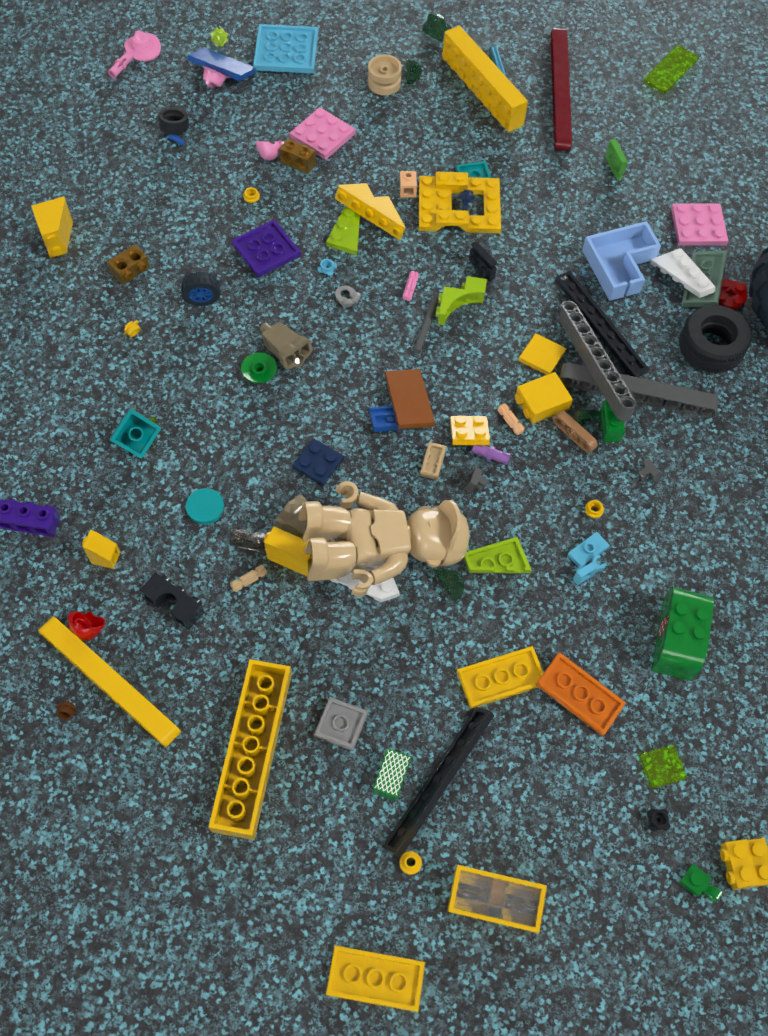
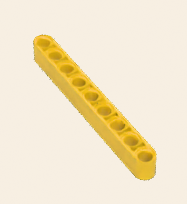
[38,616,181,748]

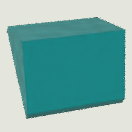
[109,408,161,459]

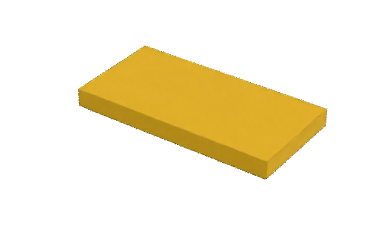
[456,646,544,709]
[326,945,425,1012]

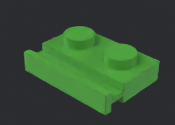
[605,139,628,180]

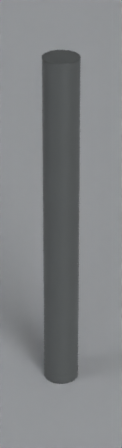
[414,296,439,354]

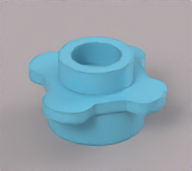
[318,259,337,276]

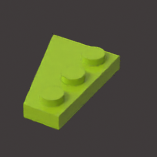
[326,206,360,256]
[463,537,532,573]

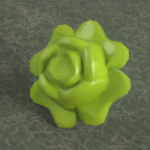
[211,28,228,47]

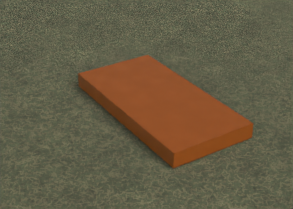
[385,369,435,429]

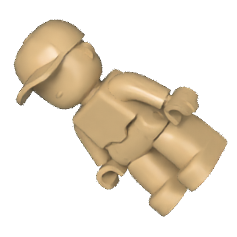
[298,481,469,597]

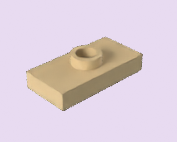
[420,442,447,480]

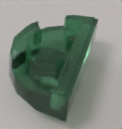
[407,59,422,85]
[573,409,601,426]
[434,568,464,603]

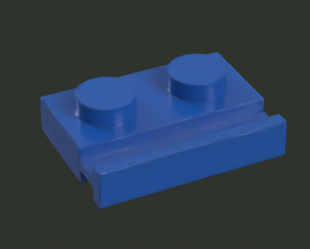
[369,406,410,432]

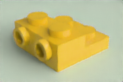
[720,838,768,890]

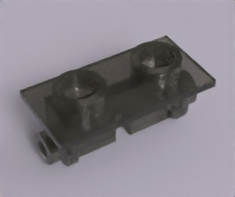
[230,527,266,553]

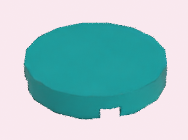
[186,488,225,525]

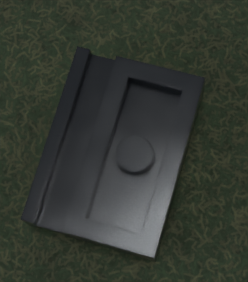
[469,241,498,282]

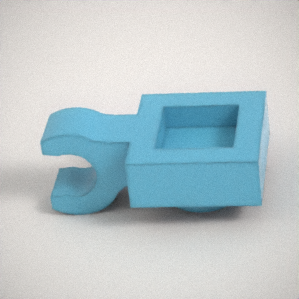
[573,555,607,585]

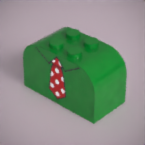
[651,587,714,681]

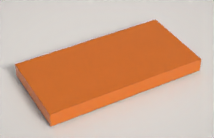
[535,652,626,736]

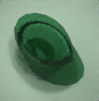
[422,13,452,42]

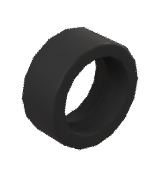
[158,108,189,135]

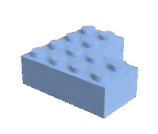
[582,221,661,301]

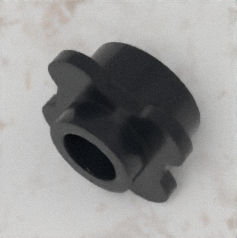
[646,809,670,832]

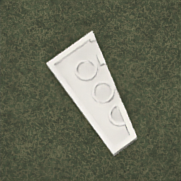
[651,248,715,298]

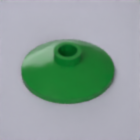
[241,353,277,383]

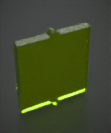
[639,745,687,789]

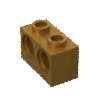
[280,138,316,174]
[107,244,150,285]

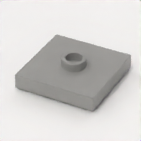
[314,697,368,751]

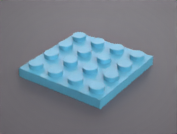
[253,24,318,74]

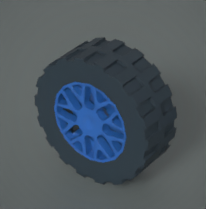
[181,272,220,306]

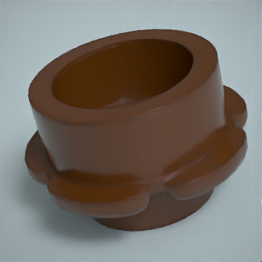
[56,701,77,720]

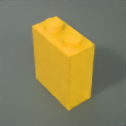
[515,372,573,424]
[264,527,312,576]

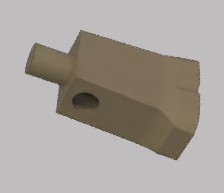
[260,322,313,369]
[275,494,336,542]

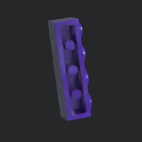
[0,499,60,537]

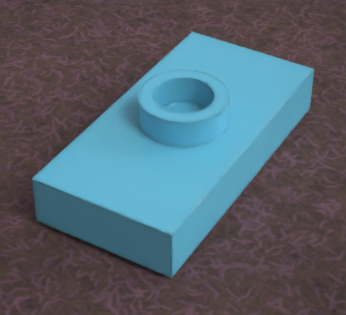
[567,532,610,567]

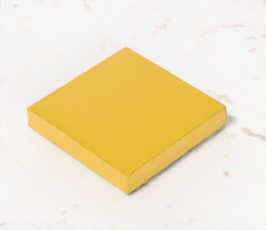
[518,333,566,375]

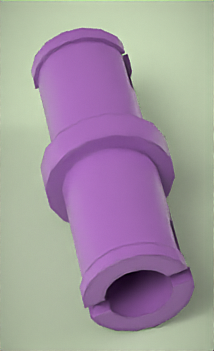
[472,445,511,465]

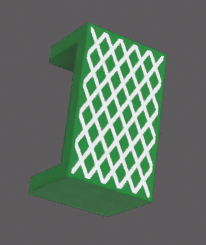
[373,748,412,802]

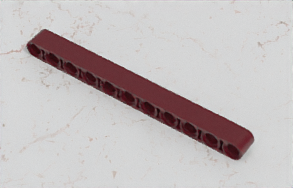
[550,28,572,151]

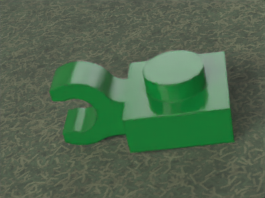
[679,864,723,903]

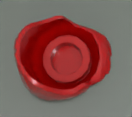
[67,611,106,641]

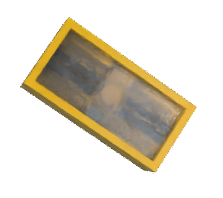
[447,865,547,933]

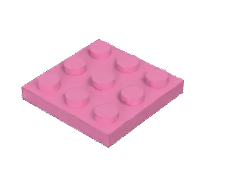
[289,107,356,160]
[671,204,728,246]

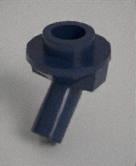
[459,190,475,211]

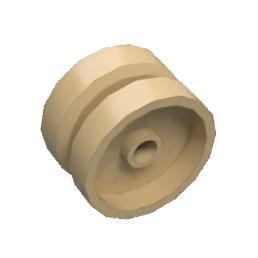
[368,54,402,96]

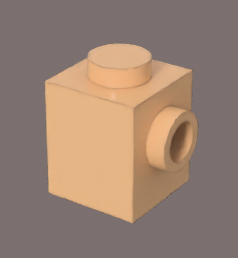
[399,171,417,198]

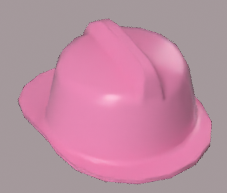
[202,66,231,89]

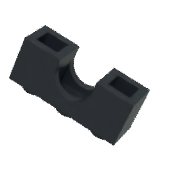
[140,572,204,630]

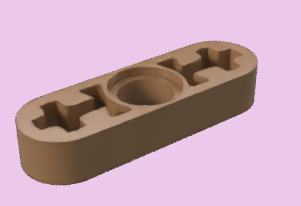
[553,410,598,453]

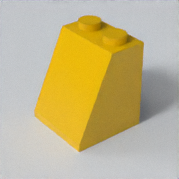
[31,196,73,258]

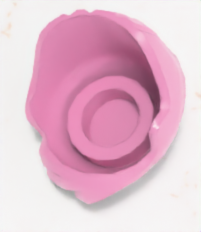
[256,141,284,160]

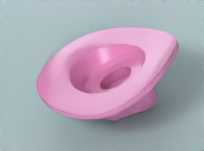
[124,30,161,61]

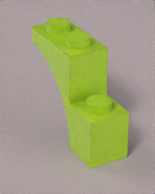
[435,276,487,325]

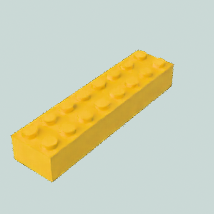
[442,26,528,132]
[209,659,292,840]

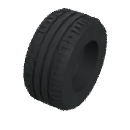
[679,305,752,373]

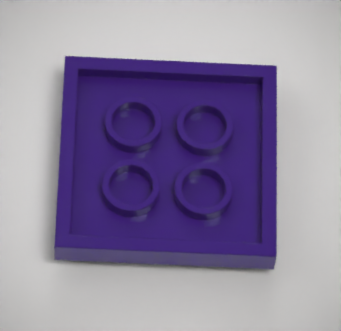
[231,219,301,278]

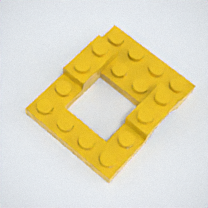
[419,172,501,233]

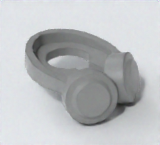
[335,286,361,308]

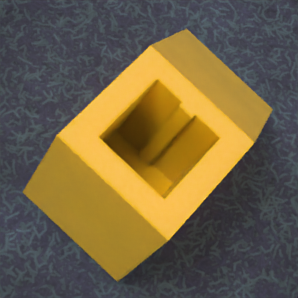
[82,530,120,569]

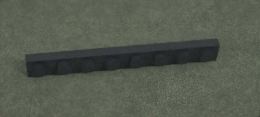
[555,270,649,377]
[382,707,494,858]

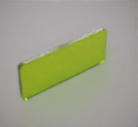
[643,45,699,93]

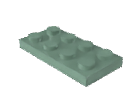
[682,251,728,307]

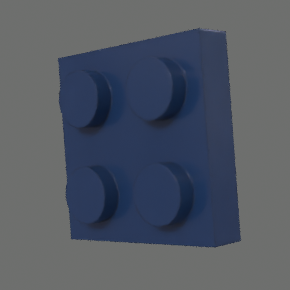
[292,438,344,486]

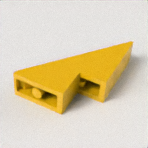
[335,183,405,240]

